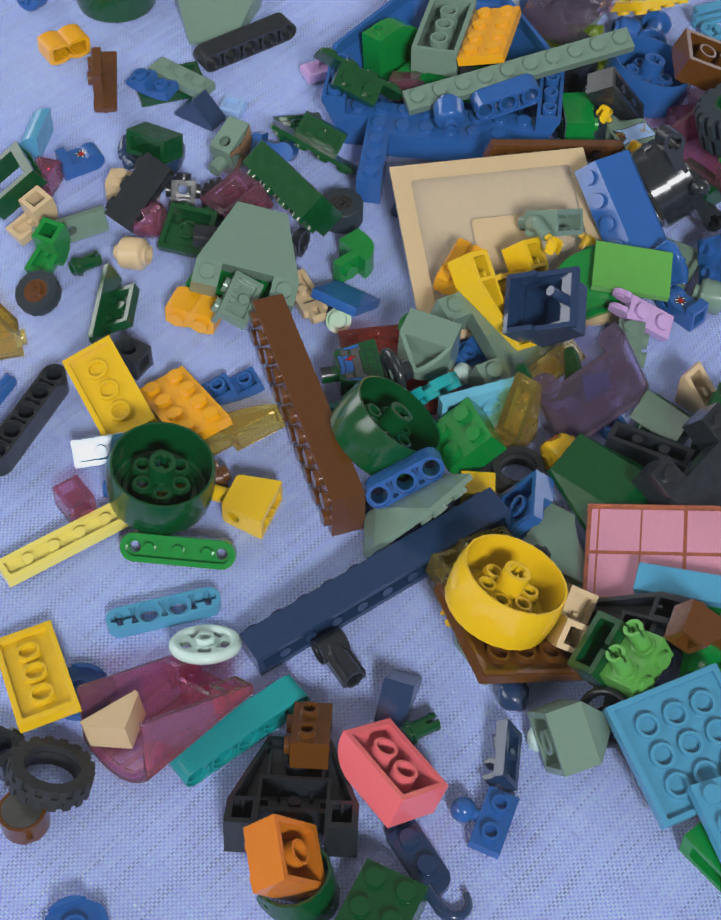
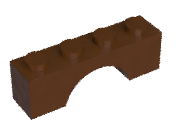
[663,599,721,654]

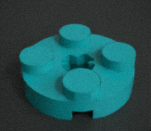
[411,371,462,405]

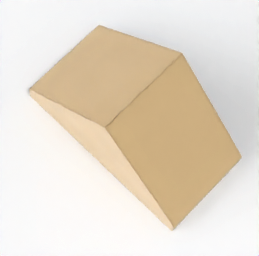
[675,361,716,414]
[80,690,146,749]

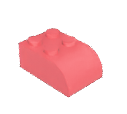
[338,718,449,828]

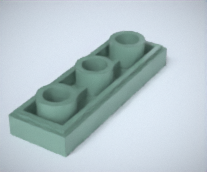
[31,205,109,243]

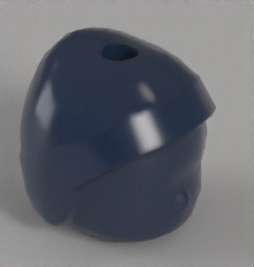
[497,683,529,712]

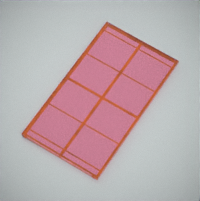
[582,504,721,598]

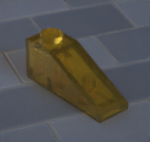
[0,303,28,360]
[496,372,542,447]

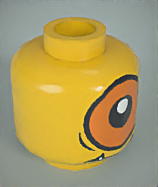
[540,433,575,470]

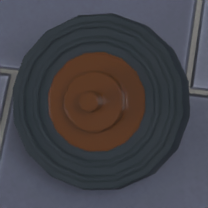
[15,270,62,316]

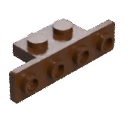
[87,47,117,113]

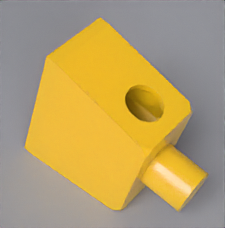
[212,474,283,539]

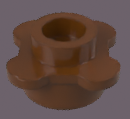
[214,459,232,488]

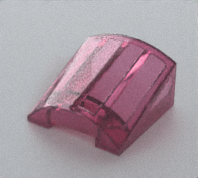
[77,654,254,783]

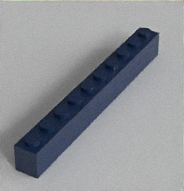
[239,487,511,676]

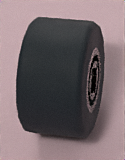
[323,188,363,234]

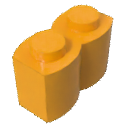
[37,24,91,65]
[165,286,222,334]

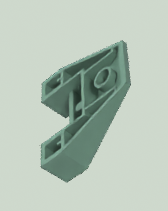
[175,0,262,45]
[189,201,299,313]
[430,292,555,388]

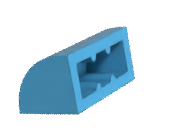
[19,108,54,161]

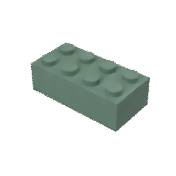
[411,0,477,77]

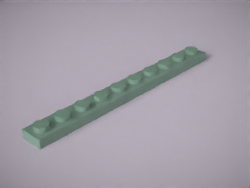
[402,27,635,116]

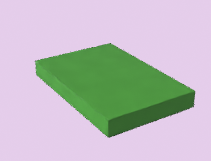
[590,240,673,302]

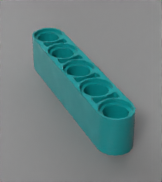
[167,675,311,787]

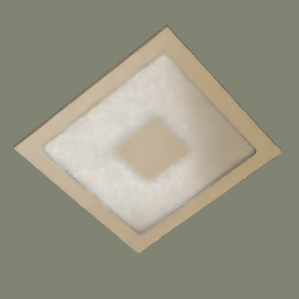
[389,147,620,341]

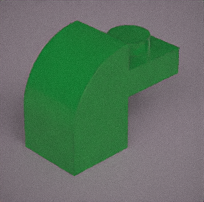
[24,217,70,274]
[333,228,374,282]

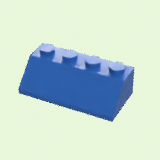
[574,150,667,249]

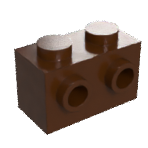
[284,701,333,770]

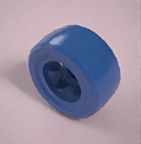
[604,36,691,119]

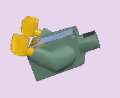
[596,104,660,153]
[518,208,596,255]

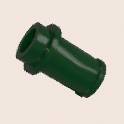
[68,250,103,276]
[399,712,441,745]

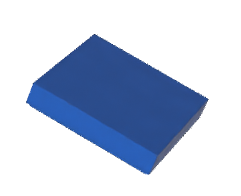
[311,280,380,317]

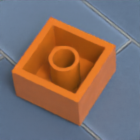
[243,814,326,902]

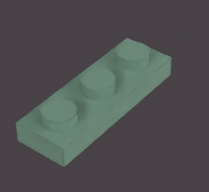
[148,56,216,97]

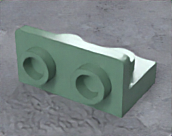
[210,270,264,330]

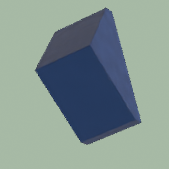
[175,89,226,132]
[374,669,422,728]

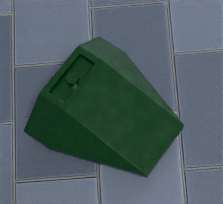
[548,433,657,533]

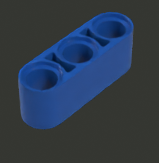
[470,73,542,121]
[365,447,445,509]

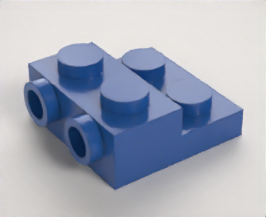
[499,469,554,538]

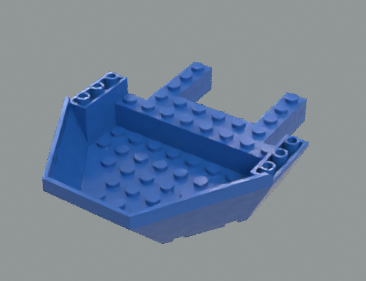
[321,0,565,204]

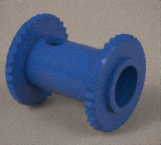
[637,10,672,43]

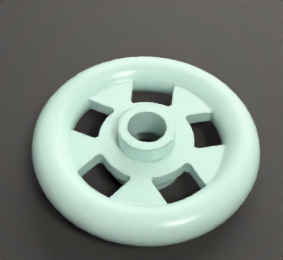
[169,624,242,665]

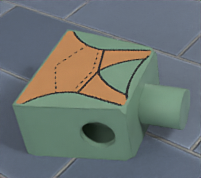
[208,116,252,176]

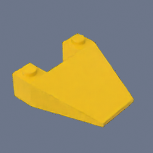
[447,237,549,351]

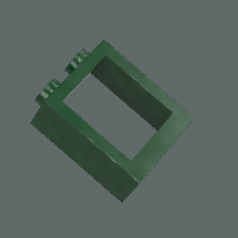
[0,141,48,220]

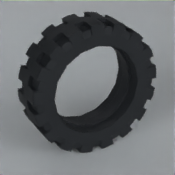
[5,736,95,812]

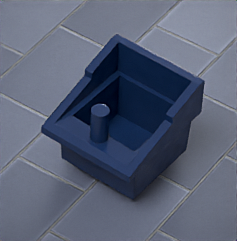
[502,266,587,348]

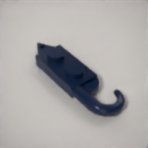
[386,820,473,920]

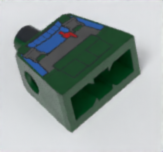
[320,339,385,396]

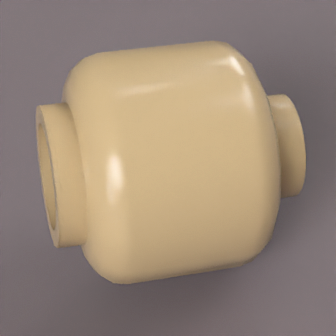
[113,236,153,271]

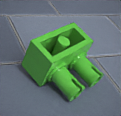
[599,619,674,698]

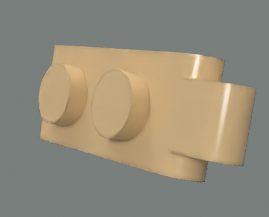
[294,268,328,324]

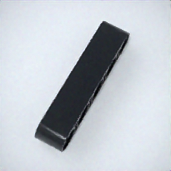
[193,12,296,72]
[0,363,69,476]

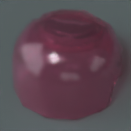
[134,200,167,239]

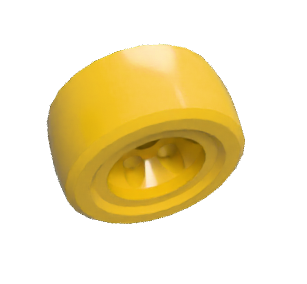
[445,534,568,651]

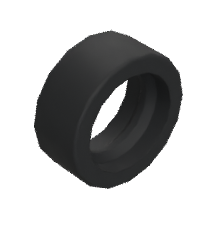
[491,445,545,494]

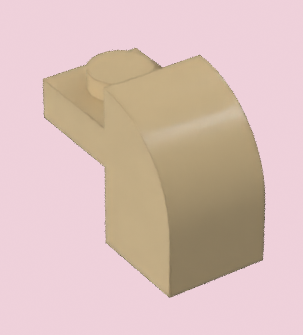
[5,185,58,246]
[547,583,599,654]

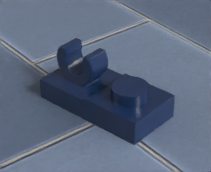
[482,719,522,792]

